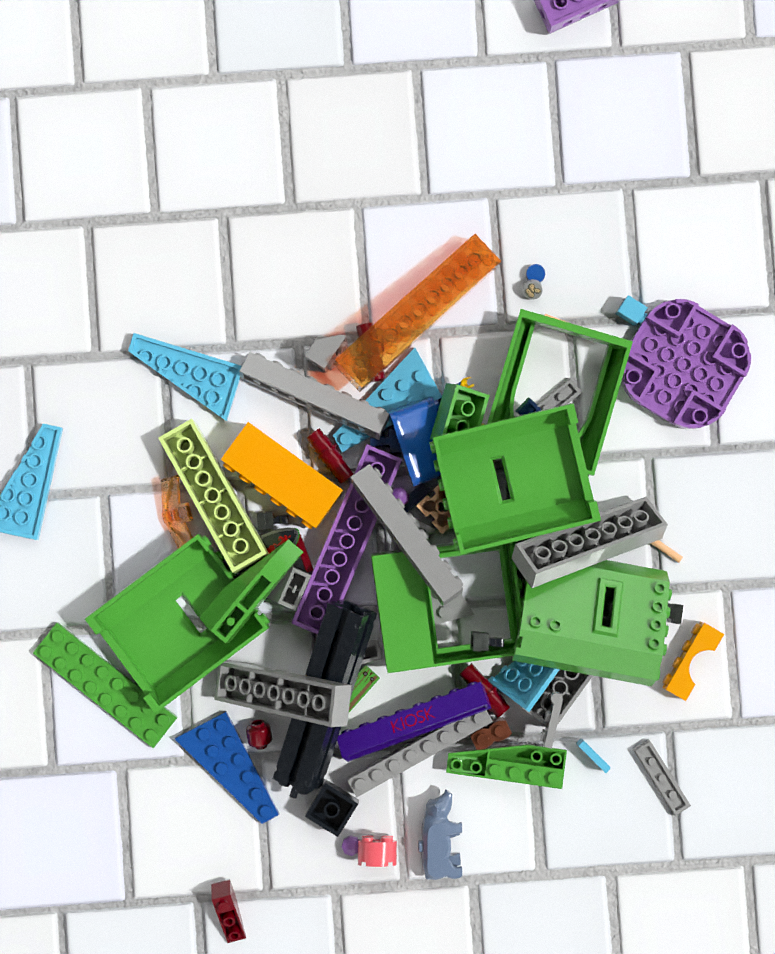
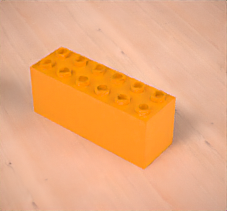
[221,422,344,529]

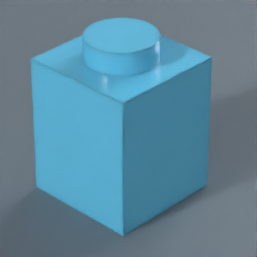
[615,295,648,326]

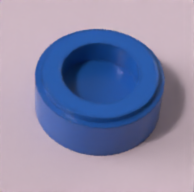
[526,264,545,283]

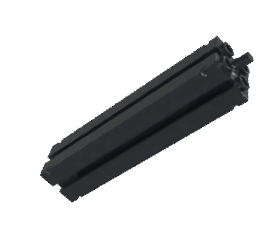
[272,599,378,799]

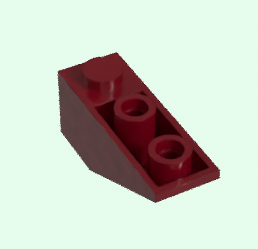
[211,879,246,943]

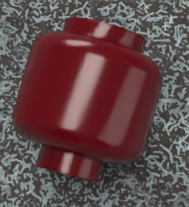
[246,719,273,750]

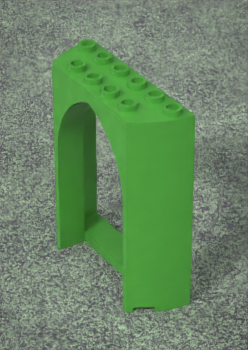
[487,309,633,477]

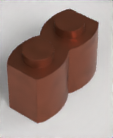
[470,718,512,750]

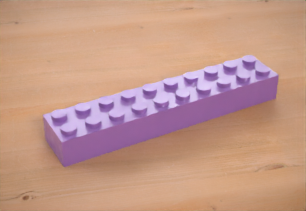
[292,444,402,634]

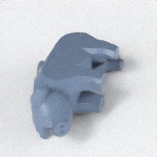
[418,789,462,880]

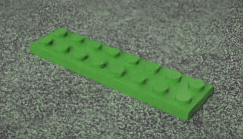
[33,622,178,748]

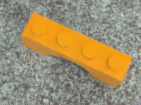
[662,621,724,701]

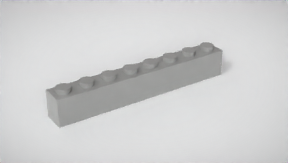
[239,352,389,440]
[350,464,463,606]
[347,710,493,798]

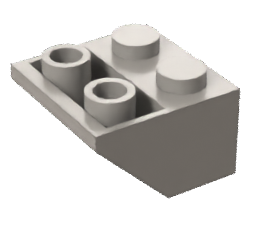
[305,334,348,373]
[267,566,312,611]

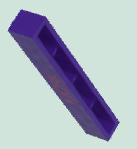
[337,682,491,762]

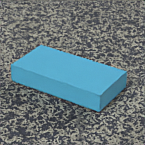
[576,739,611,773]

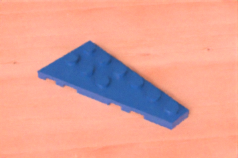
[175,711,280,824]

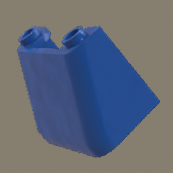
[388,396,440,487]

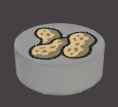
[523,279,542,299]

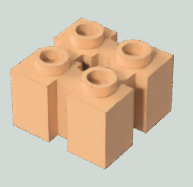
[416,485,450,534]

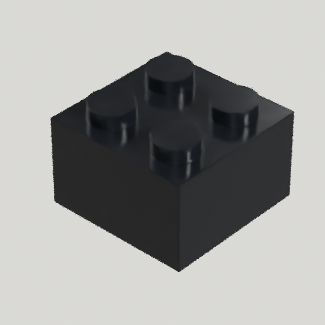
[305,779,359,837]

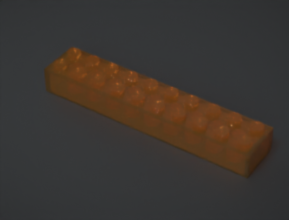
[334,234,501,392]

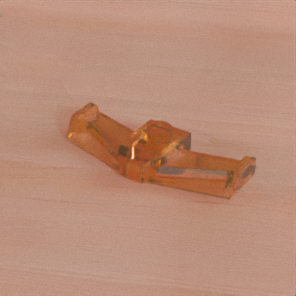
[161,475,193,549]

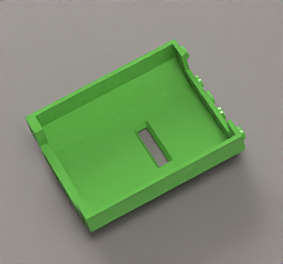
[429,403,601,554]
[85,534,270,713]
[512,560,672,687]

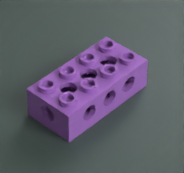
[534,0,619,34]

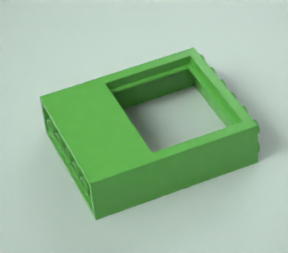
[371,541,523,673]

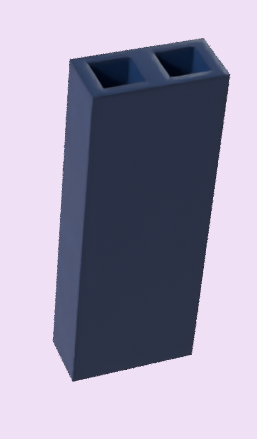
[404,483,432,512]

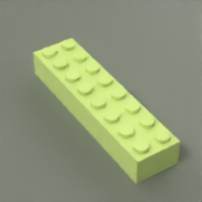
[158,419,269,573]

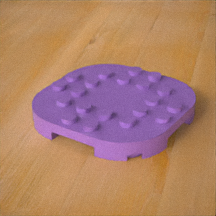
[621,299,751,429]

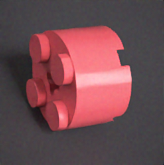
[358,835,397,867]

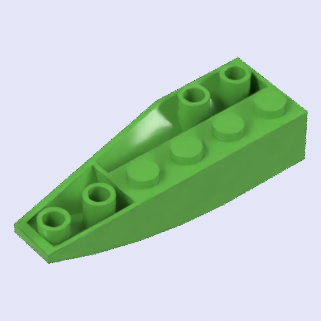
[200,539,303,643]
[446,744,567,789]

